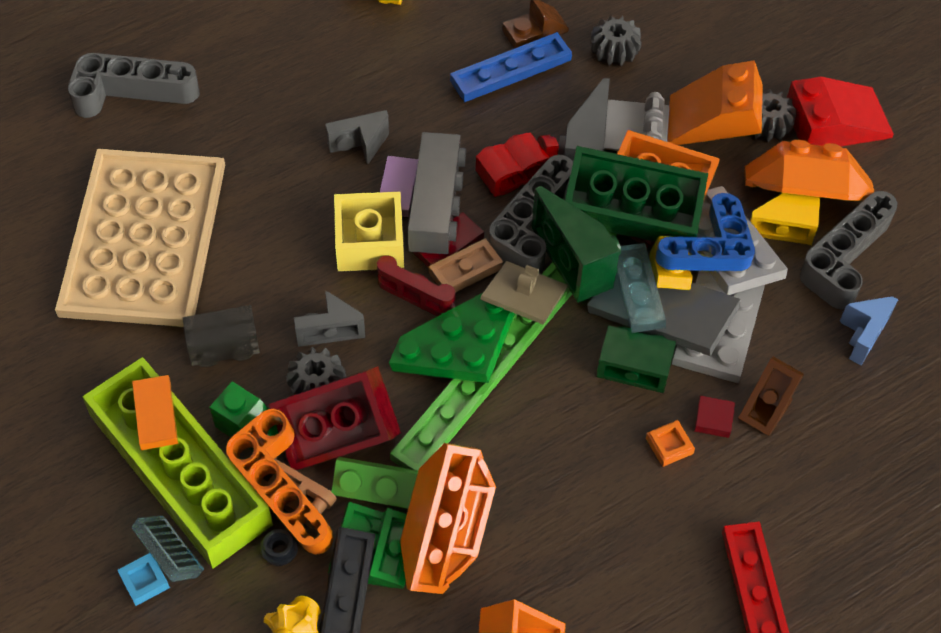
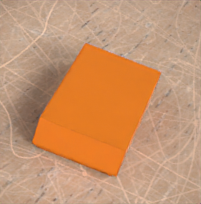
[132,375,178,450]

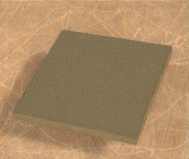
[480,261,568,325]

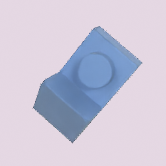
[840,296,898,365]

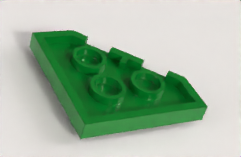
[389,293,515,383]

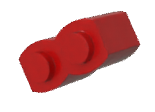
[475,133,550,196]

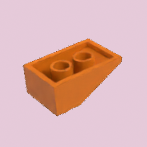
[667,60,763,145]
[617,130,720,202]

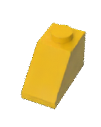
[750,193,820,245]

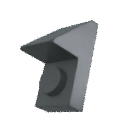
[325,110,389,164]
[294,291,365,347]

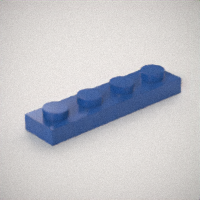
[450,32,572,103]

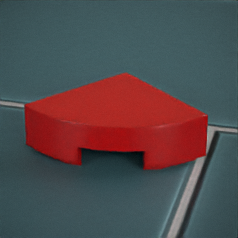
[537,135,559,157]

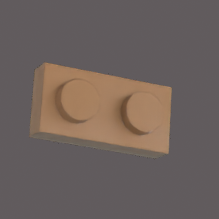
[429,238,503,293]

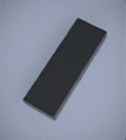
[319,526,375,633]

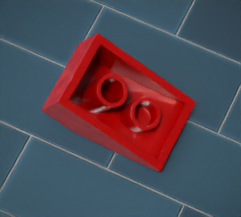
[787,76,894,146]

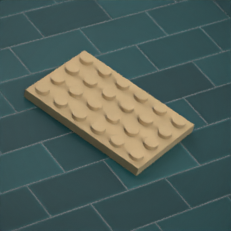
[55,149,225,327]

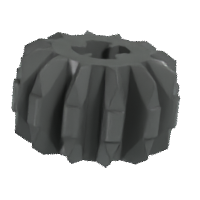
[591,15,642,67]
[755,89,797,143]
[286,347,346,395]

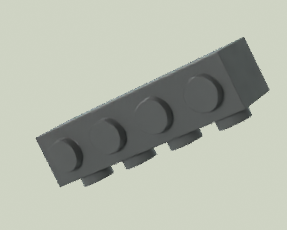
[408,132,466,254]

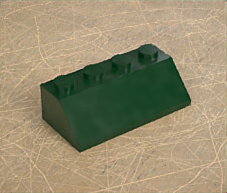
[565,146,709,242]

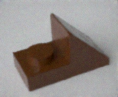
[502,0,569,49]
[738,356,804,436]

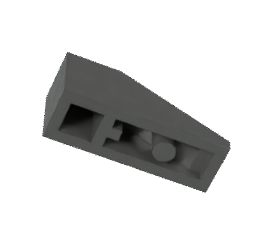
[558,78,610,161]

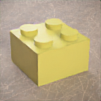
[334,192,404,271]

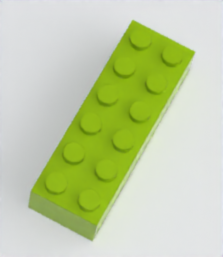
[82,357,273,569]

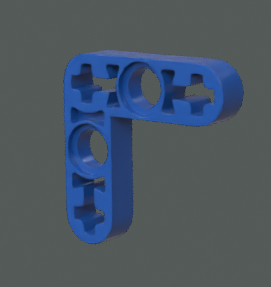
[655,193,755,271]

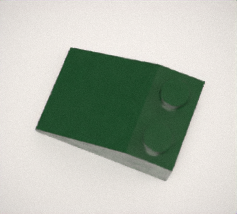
[532,186,621,303]

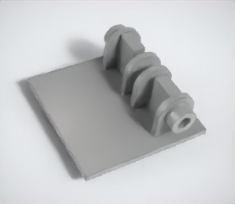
[604,92,669,151]

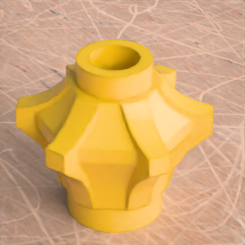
[264,596,321,633]

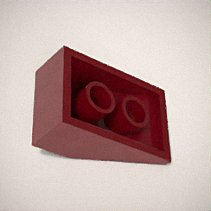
[269,366,401,470]

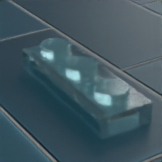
[616,243,666,333]

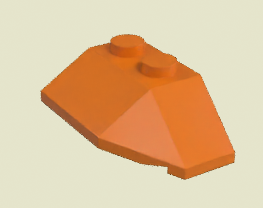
[744,140,874,201]
[400,443,496,594]

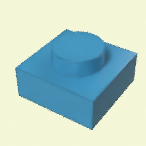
[117,552,170,606]

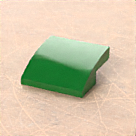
[327,501,407,589]

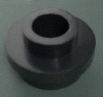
[261,529,298,566]

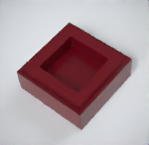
[694,396,735,438]

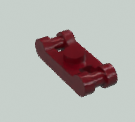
[377,255,455,317]

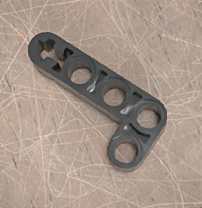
[68,53,200,118]
[489,155,573,274]
[800,191,897,310]

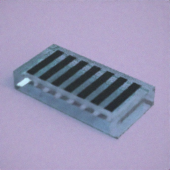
[131,515,204,582]

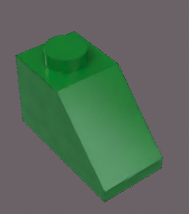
[210,381,278,452]

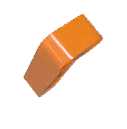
[226,409,334,555]

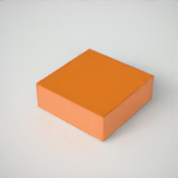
[646,420,695,467]

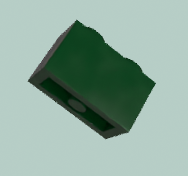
[596,325,676,393]

